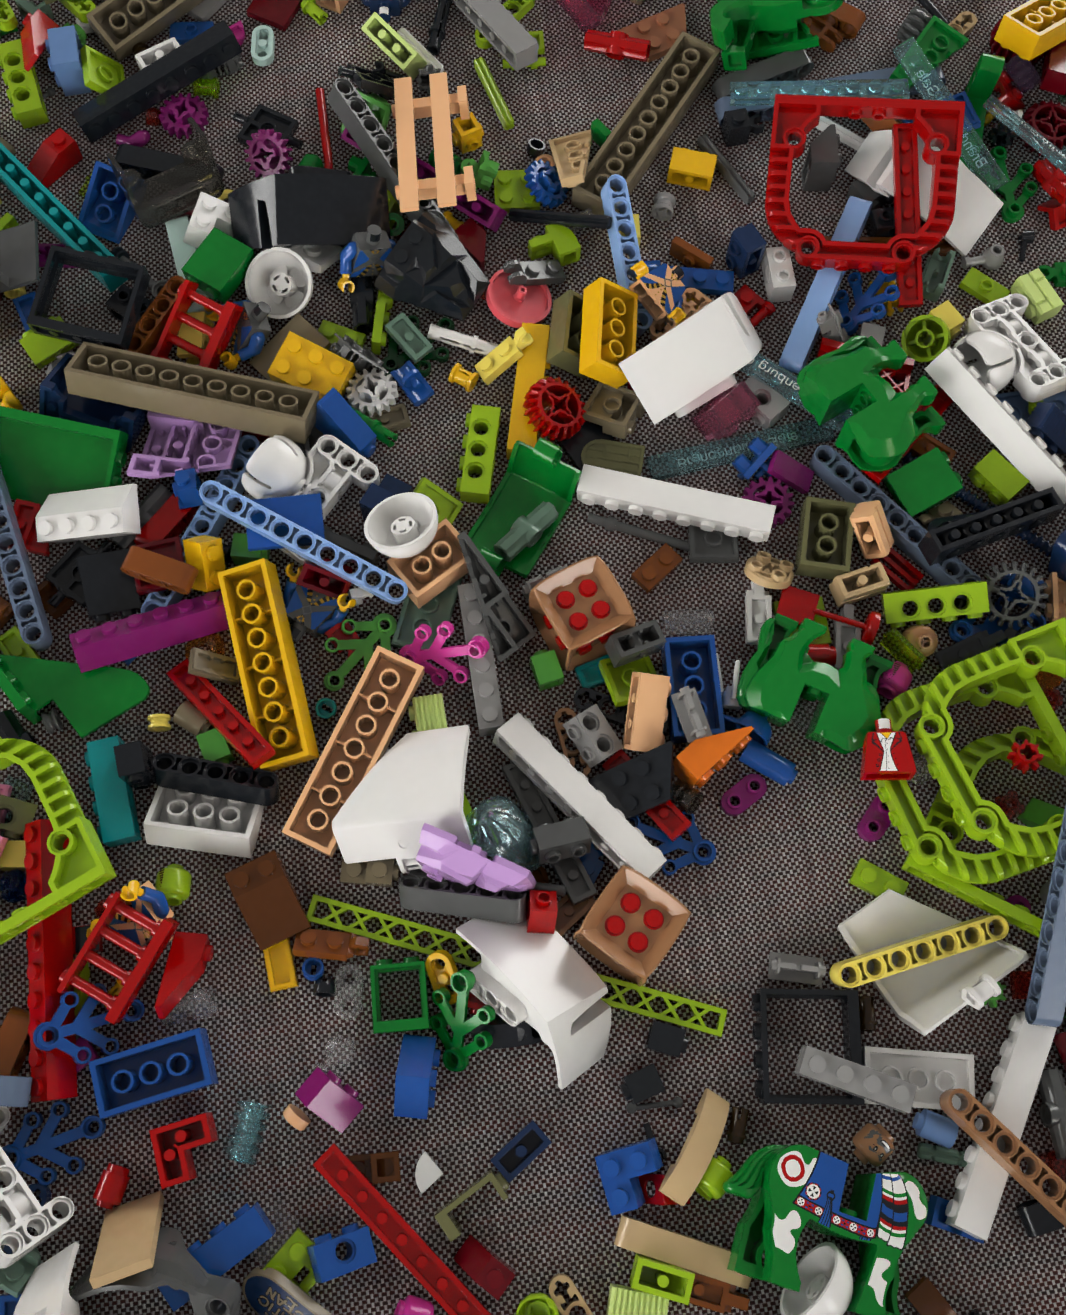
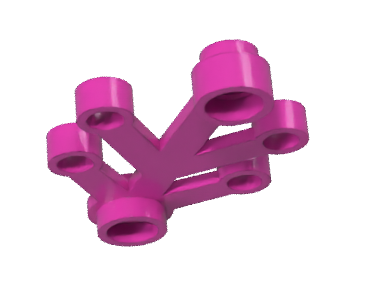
[399,621,490,686]

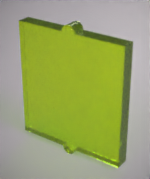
[880,627,927,674]

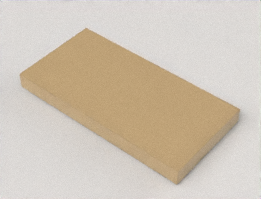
[89,1190,165,1289]

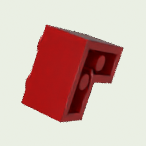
[149,1112,219,1189]

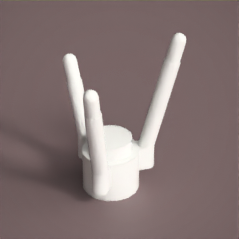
[716,653,742,710]

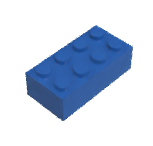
[661,635,725,743]
[88,1028,219,1119]

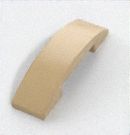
[658,1088,730,1206]

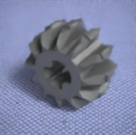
[897,6,932,47]

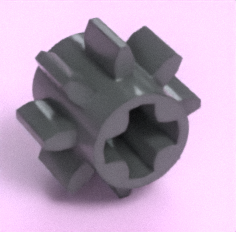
[416,64,441,95]

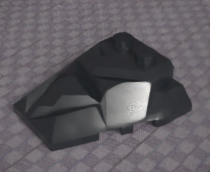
[374,210,490,322]

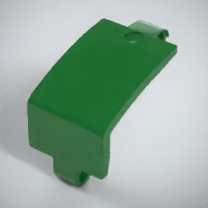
[468,437,582,578]

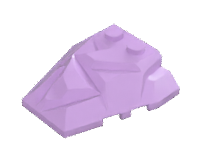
[126,411,243,479]
[416,823,537,893]

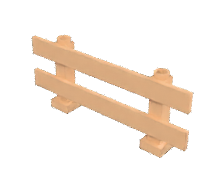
[391,72,477,213]

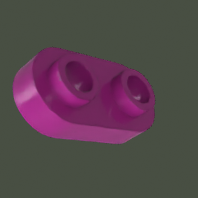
[720,774,767,816]
[857,796,891,842]

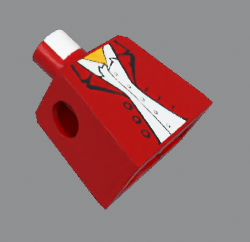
[860,718,916,781]

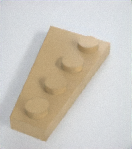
[548,129,593,188]

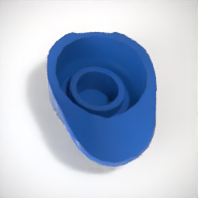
[723,711,772,746]

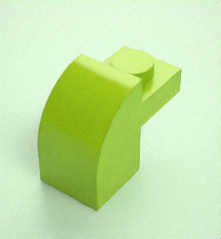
[528,224,581,267]

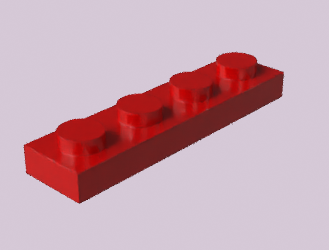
[602,749,692,842]

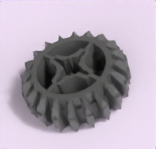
[983,560,1049,628]

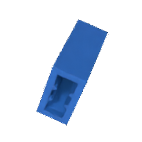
[316,388,377,458]

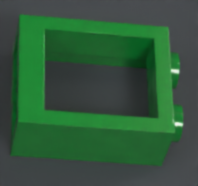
[370,957,430,1034]

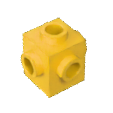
[452,112,484,154]

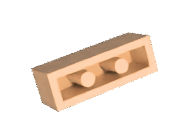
[622,672,671,752]

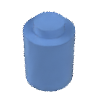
[912,1108,959,1149]

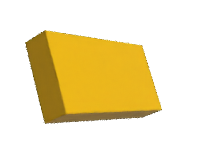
[263,938,299,993]

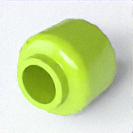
[155,864,192,906]
[695,1155,733,1201]

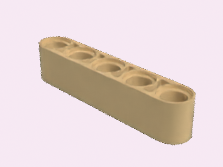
[614,1215,751,1289]

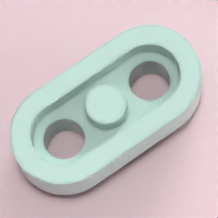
[251,25,275,67]

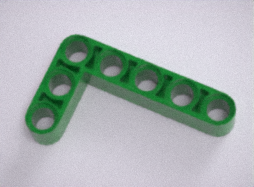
[960,53,1005,174]

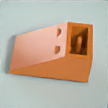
[673,726,754,791]

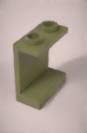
[434,1169,510,1242]

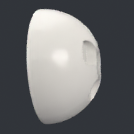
[245,247,313,319]
[364,492,438,558]
[780,1242,853,1315]

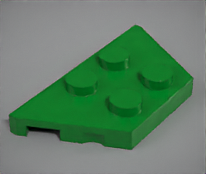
[748,19,819,60]

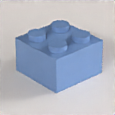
[45,25,92,96]

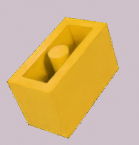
[666,147,717,191]
[183,535,226,592]

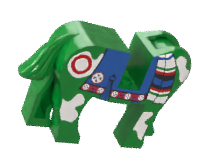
[722,1144,928,1315]

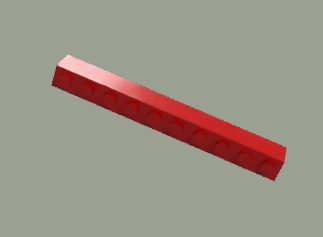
[23,819,78,1103]

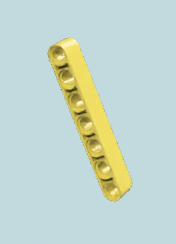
[829,915,1009,988]

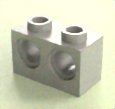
[563,704,624,768]

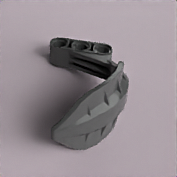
[69,1226,241,1315]

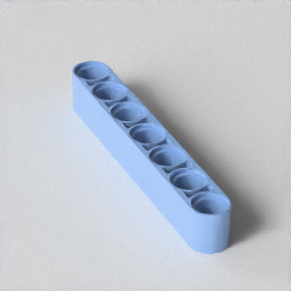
[601,174,653,337]

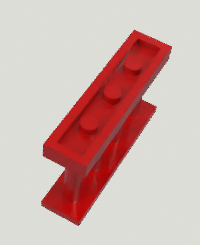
[150,279,244,369]
[56,891,180,1025]

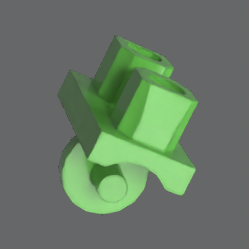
[460,150,500,191]

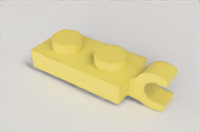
[474,327,534,385]

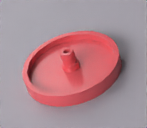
[485,269,552,329]

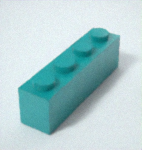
[84,735,142,848]

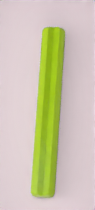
[473,57,515,131]

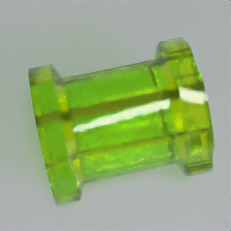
[193,77,220,99]

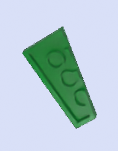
[889,15,970,91]

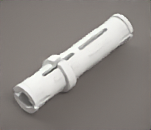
[427,323,498,356]

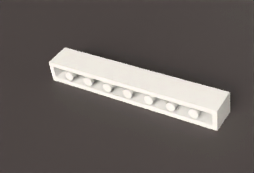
[924,346,1066,504]
[577,464,776,542]
[493,712,667,879]
[945,1011,1057,1241]

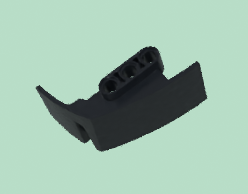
[228,165,391,249]

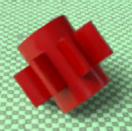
[1006,739,1044,774]

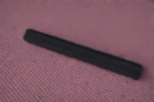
[508,208,612,229]

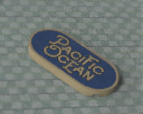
[242,1267,332,1315]

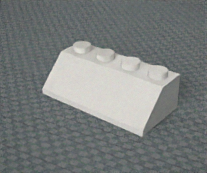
[35,484,141,544]

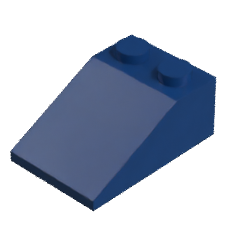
[78,160,149,244]

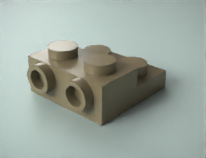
[582,382,645,440]
[340,857,400,887]

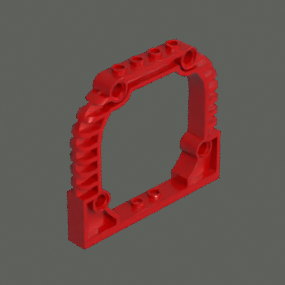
[765,94,965,274]

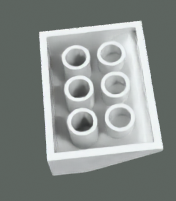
[143,786,264,858]

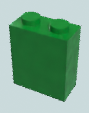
[181,227,255,304]
[883,447,963,519]

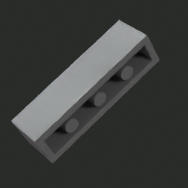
[794,1046,917,1113]

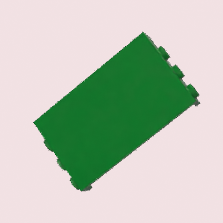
[0,406,129,505]

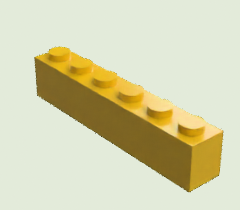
[507,322,551,460]

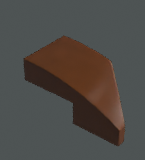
[24,580,75,620]

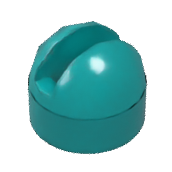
[315,698,337,719]

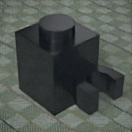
[721,108,764,147]

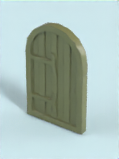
[581,439,645,476]

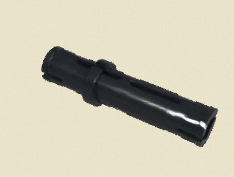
[426,0,452,55]

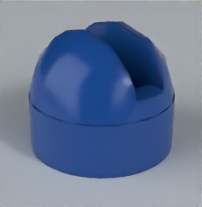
[302,958,324,981]

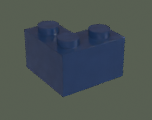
[359,474,413,522]

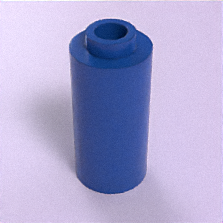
[738,739,798,786]

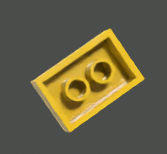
[267,331,356,400]

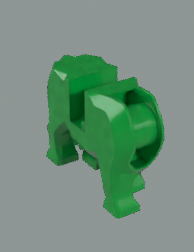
[797,335,946,472]
[736,613,894,754]

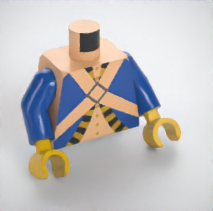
[628,260,686,326]
[86,880,174,946]

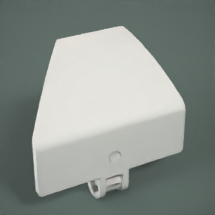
[332,725,473,874]
[838,889,1030,1036]

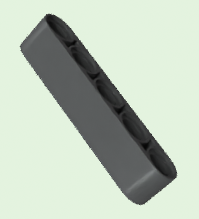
[712,49,815,99]
[398,874,527,923]

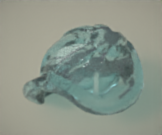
[466,796,542,872]

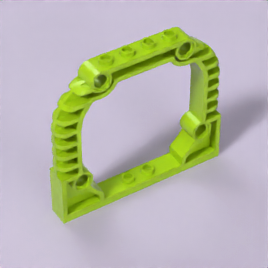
[914,617,1066,858]
[875,659,1066,884]
[901,726,1065,938]
[0,737,117,945]

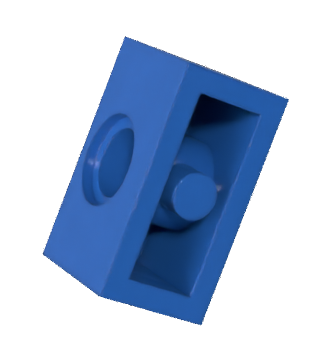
[307,1222,377,1283]

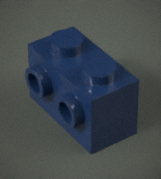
[725,222,767,279]

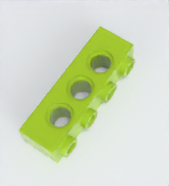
[0,38,50,129]
[456,404,501,504]
[881,581,990,628]

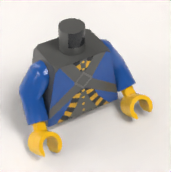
[337,225,396,293]
[204,300,271,370]
[283,563,356,643]

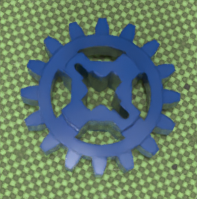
[524,159,568,209]

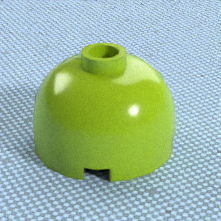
[901,314,951,362]

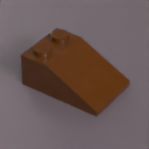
[224,850,311,951]

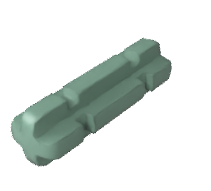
[917,1142,967,1167]

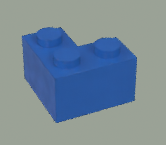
[394,1034,441,1119]
[595,1137,663,1216]

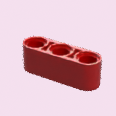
[134,494,200,545]

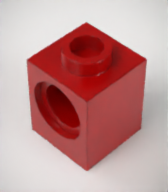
[526,890,558,934]

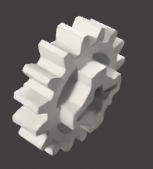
[346,368,399,417]

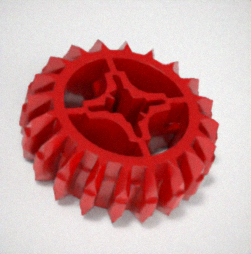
[523,376,586,442]

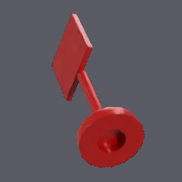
[776,586,881,645]

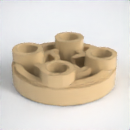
[744,551,794,589]

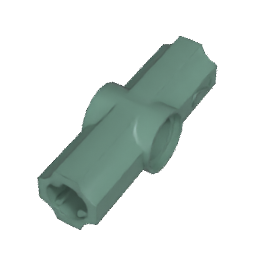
[494,501,559,562]

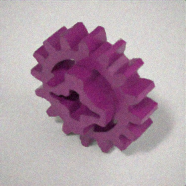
[159,93,209,139]
[244,129,293,178]
[742,476,794,528]

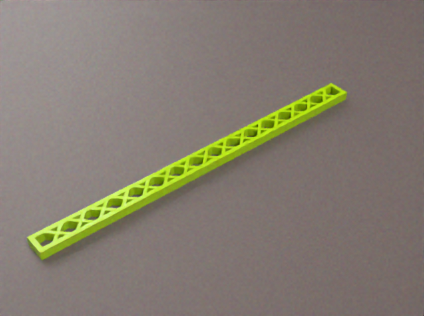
[307,894,727,1037]

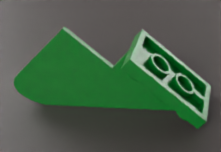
[0,654,150,739]

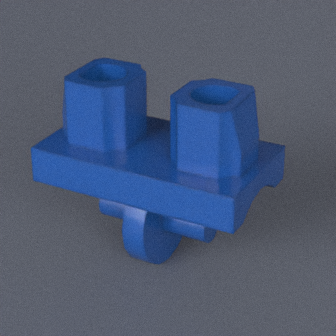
[390,360,434,407]
[732,437,777,481]

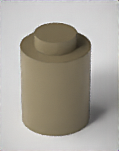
[173,700,214,736]

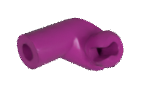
[116,130,151,147]

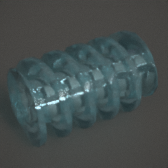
[223,1100,273,1165]

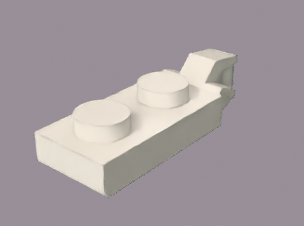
[745,581,772,645]

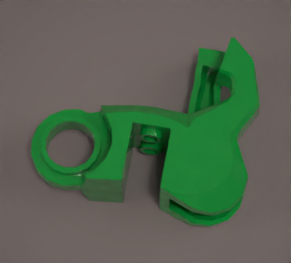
[709,0,844,71]

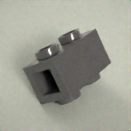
[528,816,592,865]

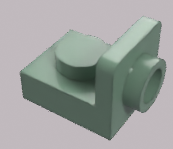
[15,0,54,20]
[0,1248,41,1298]

